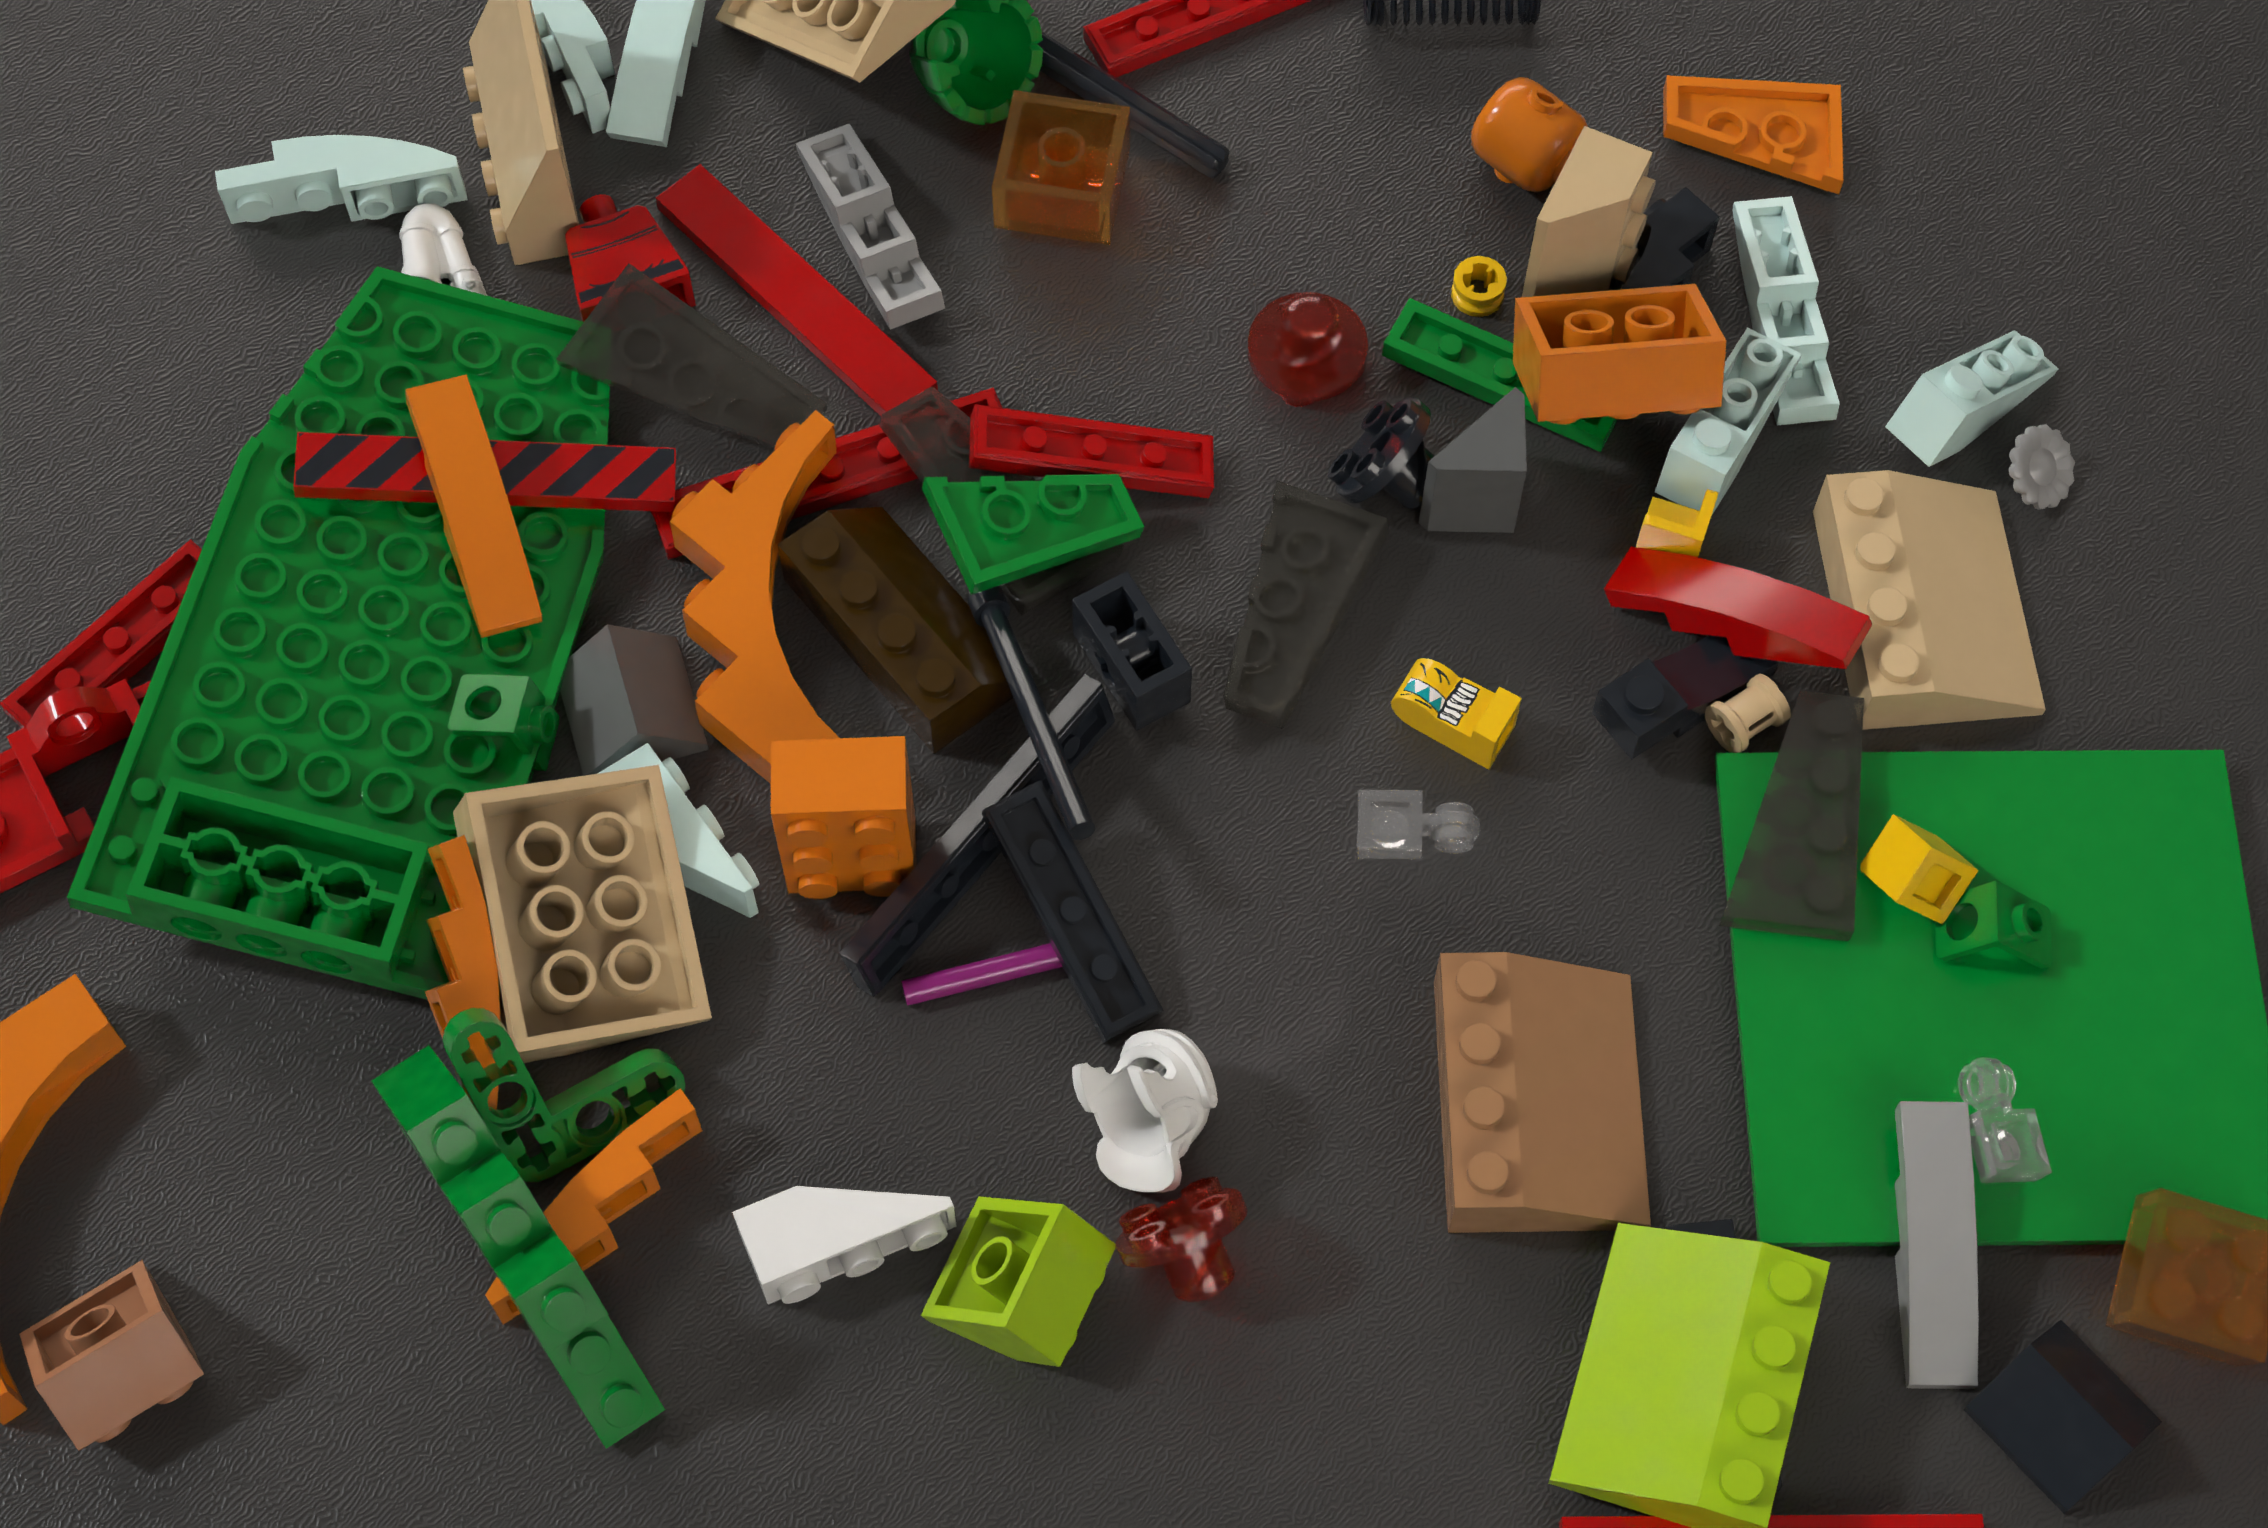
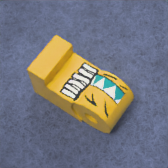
[1391,658,1522,770]

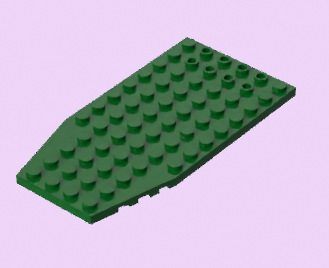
[67,266,612,1000]

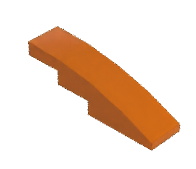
[405,374,542,638]
[425,835,501,1112]
[485,1088,702,1325]

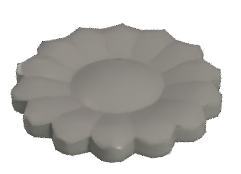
[2009,424,2075,510]

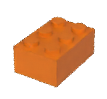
[1513,284,1727,424]
[771,736,917,899]

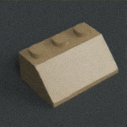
[1522,126,1656,297]

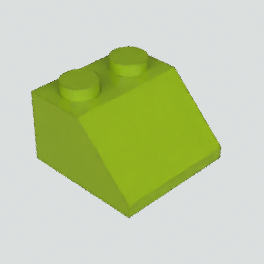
[921,1196,1117,1367]

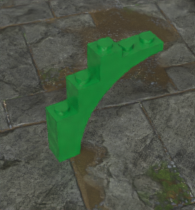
[371,1045,665,1449]

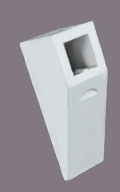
[732,1186,956,1304]

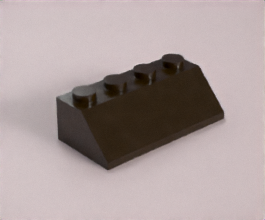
[778,507,1013,754]

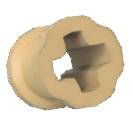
[1705,674,1791,753]

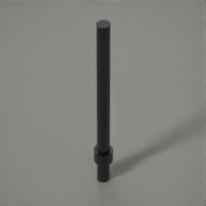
[967,586,1095,840]

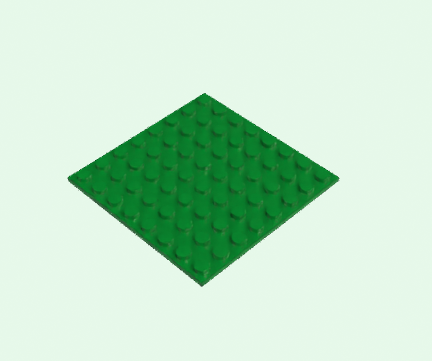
[1714,750,2268,1247]

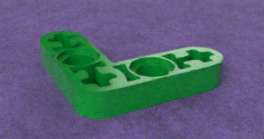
[443,1008,686,1182]

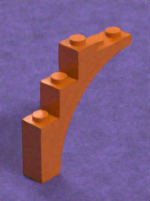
[670,410,839,784]
[0,974,126,1426]

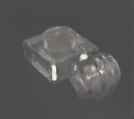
[1357,790,1480,859]
[1958,1057,2052,1183]

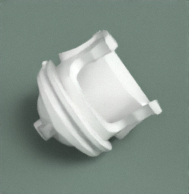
[1072,1029,1218,1193]

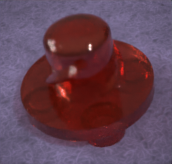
[1248,292,1368,407]
[1115,1176,1248,1302]

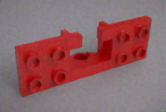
[0,679,151,894]

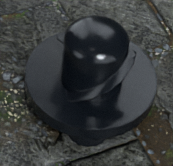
[1327,397,1435,509]

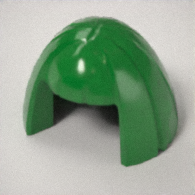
[909,0,1043,125]

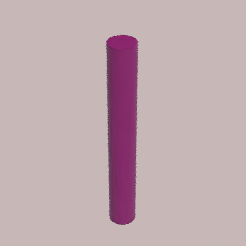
[901,943,1063,1006]

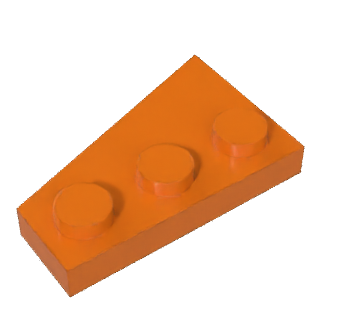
[1663,75,1844,195]

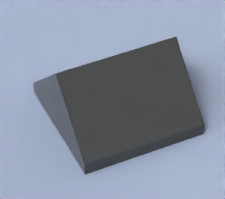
[1419,387,1527,533]
[561,624,709,776]

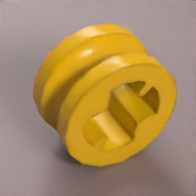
[1451,256,1507,317]

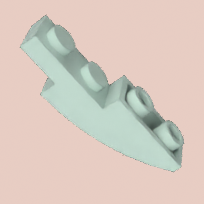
[531,0,615,133]
[215,135,468,224]

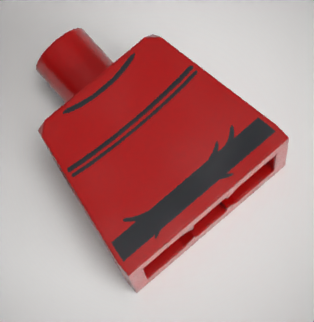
[565,194,696,334]

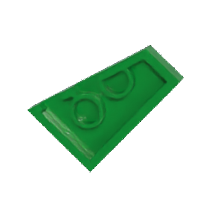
[922,474,1144,595]

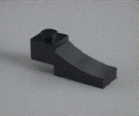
[1620,187,1720,290]
[1592,635,1779,760]

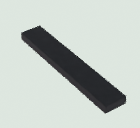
[839,674,1115,997]

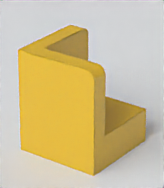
[1636,489,1719,557]
[1860,814,1979,925]

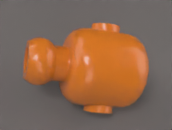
[1471,77,1587,192]

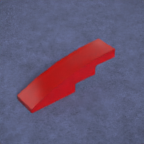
[1604,546,1872,669]

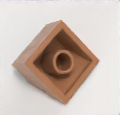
[19,1260,204,1451]

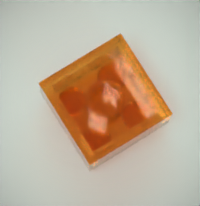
[992,90,1130,245]
[2105,1188,2268,1366]

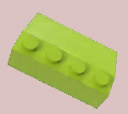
[1548,1223,1830,1528]

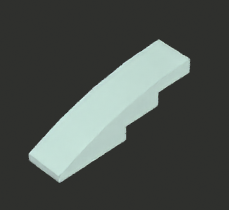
[606,0,706,147]
[1732,196,1840,425]

